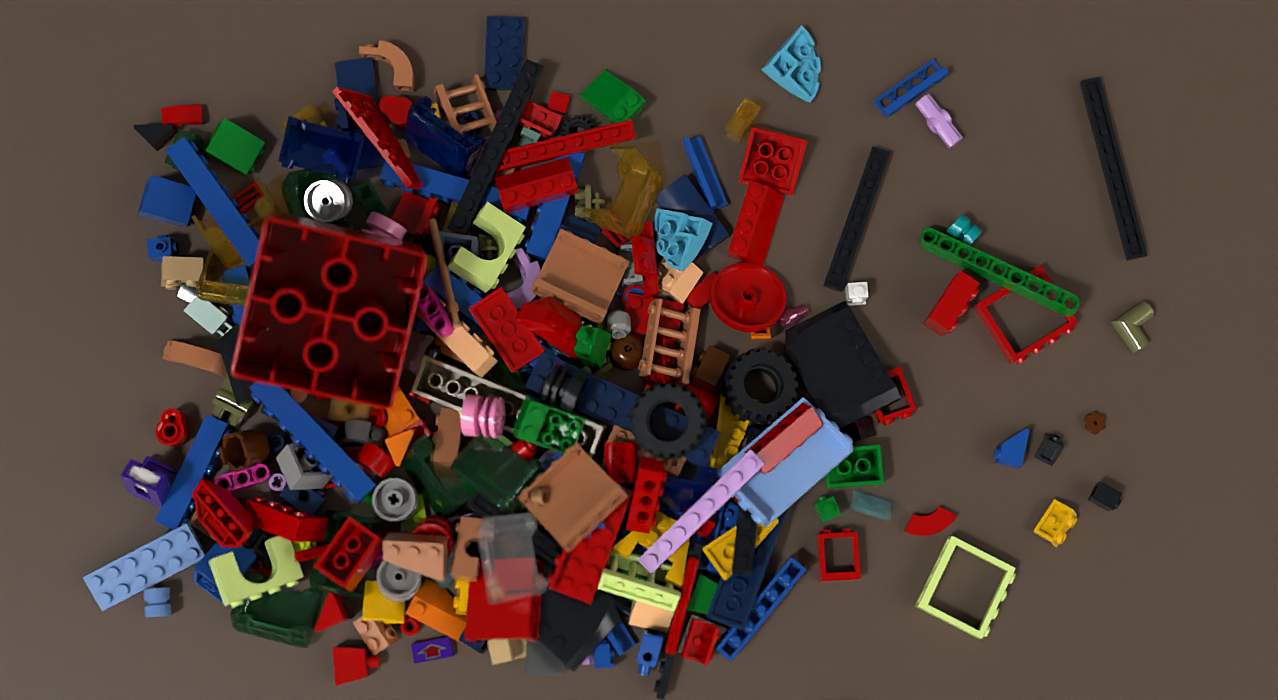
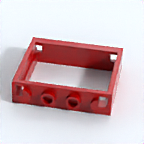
[973,265,1079,365]

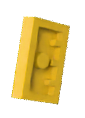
[1033,499,1077,547]

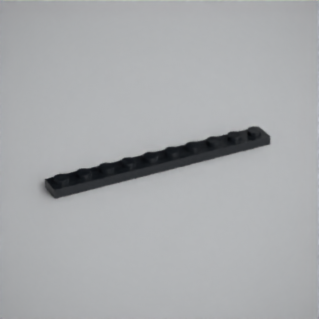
[448,59,544,235]
[1080,77,1147,261]

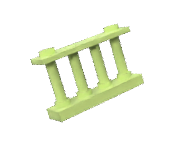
[598,547,681,612]

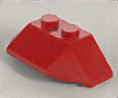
[515,296,583,361]
[192,479,253,548]

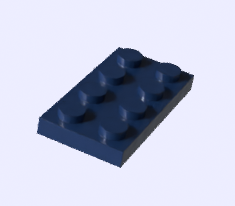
[484,16,525,91]

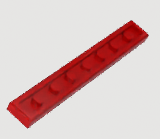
[496,119,637,173]

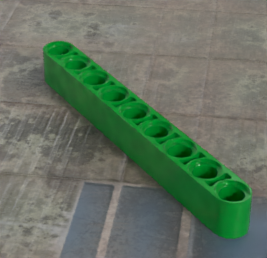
[919,228,1080,317]

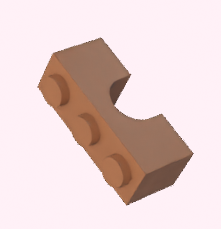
[449,516,486,582]

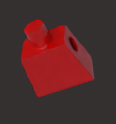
[332,647,380,686]

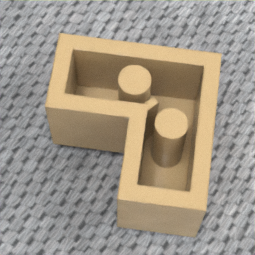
[161,256,203,290]
[488,639,527,665]

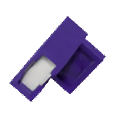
[121,456,179,508]

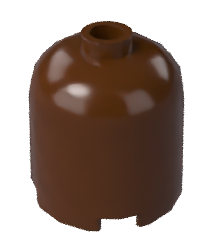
[219,429,271,472]

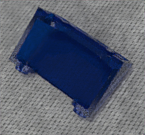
[404,96,487,178]
[278,116,365,183]
[633,457,717,512]

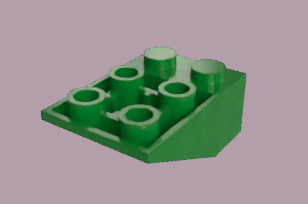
[512,395,586,454]

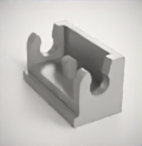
[619,244,643,286]

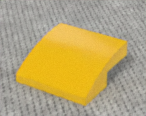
[362,581,406,624]

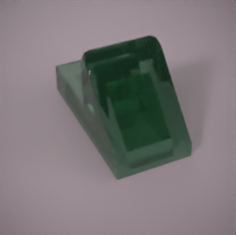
[353,179,387,217]

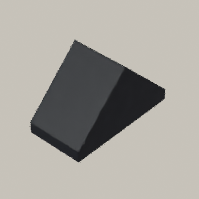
[134,124,177,151]
[839,417,877,443]

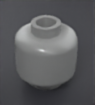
[606,310,631,339]

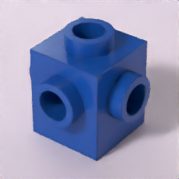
[147,235,179,263]

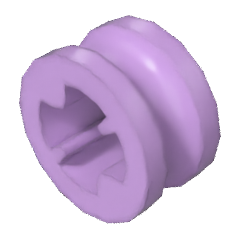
[269,473,287,491]

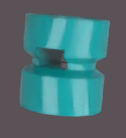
[946,214,983,246]

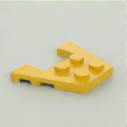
[612,511,690,588]

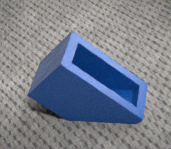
[993,429,1029,469]

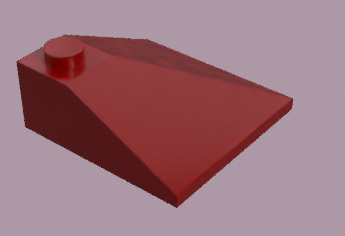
[738,124,807,195]

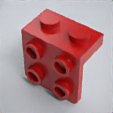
[391,192,440,239]

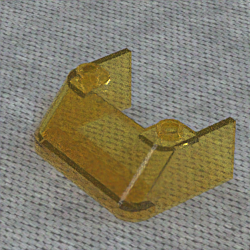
[582,146,663,238]
[192,178,281,268]
[196,251,250,306]

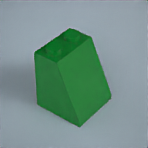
[201,118,265,175]

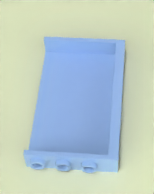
[716,397,853,527]

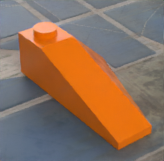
[375,385,420,438]
[405,579,469,647]

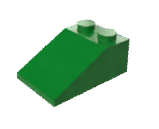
[579,69,646,124]
[825,445,884,488]

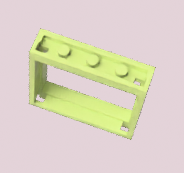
[915,536,1016,639]

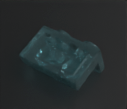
[849,491,892,521]

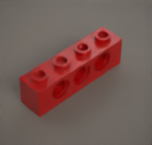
[626,457,667,534]

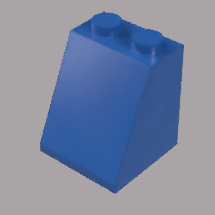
[137,175,199,227]
[193,542,257,604]

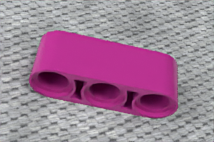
[417,284,454,337]
[214,464,273,493]

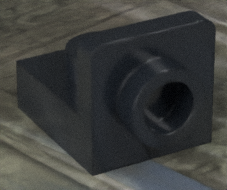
[1035,433,1064,466]

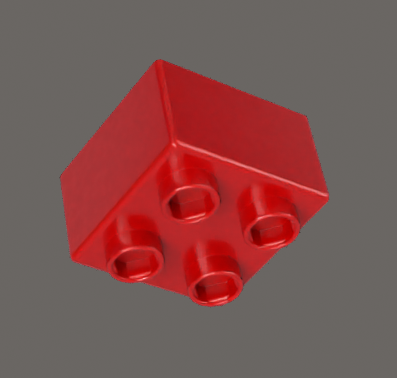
[231,211,427,409]

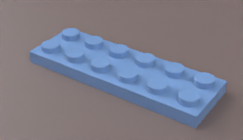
[83,522,206,611]

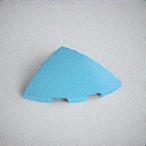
[761,25,821,103]
[653,208,713,272]

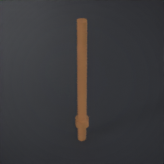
[428,219,461,328]

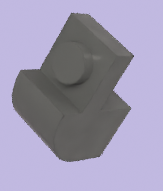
[337,420,386,448]

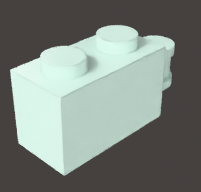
[183,293,232,337]

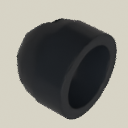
[424,343,441,359]

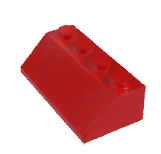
[495,157,578,214]
[727,181,784,266]

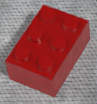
[923,270,980,337]
[314,517,383,592]

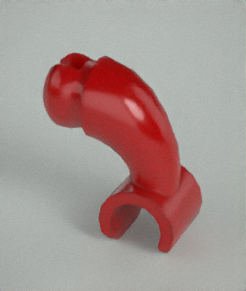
[251,561,272,578]

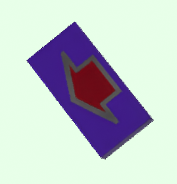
[411,637,454,664]

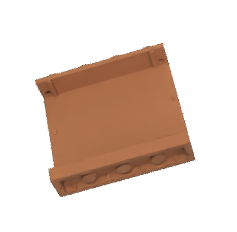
[530,228,630,325]
[518,443,628,552]

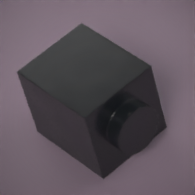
[1088,482,1123,511]

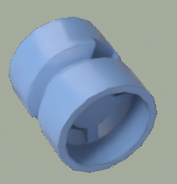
[143,587,172,618]

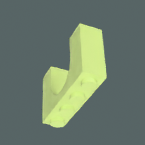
[447,202,526,293]
[209,536,304,608]

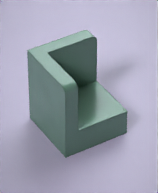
[517,127,542,147]

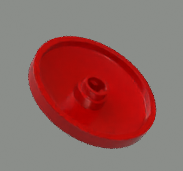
[710,263,787,332]

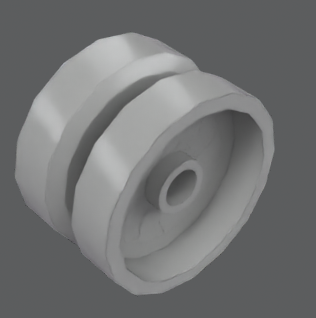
[304,179,353,222]
[372,478,419,522]
[377,560,421,603]

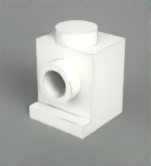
[845,282,869,306]

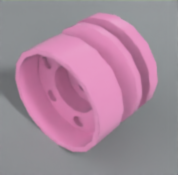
[361,211,407,240]
[461,395,506,439]

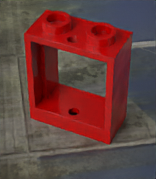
[873,367,917,426]
[816,528,861,582]

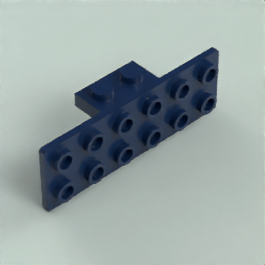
[334,57,386,171]

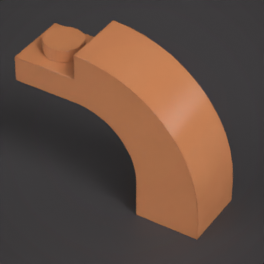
[359,40,415,92]
[162,341,227,376]

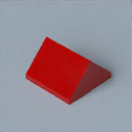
[314,592,350,632]

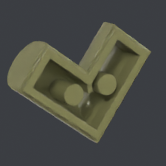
[1111,301,1154,353]

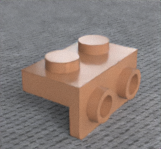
[353,616,399,656]

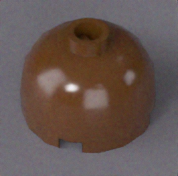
[609,333,645,371]

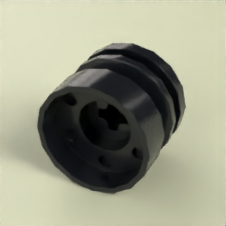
[541,363,589,414]

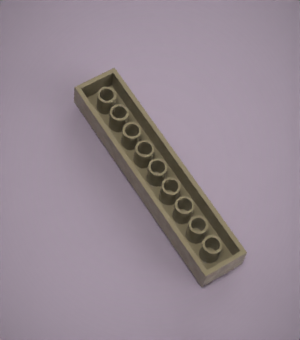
[411,355,608,462]

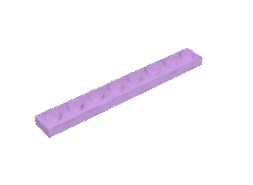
[638,449,765,574]

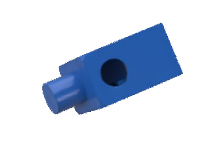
[636,628,664,676]

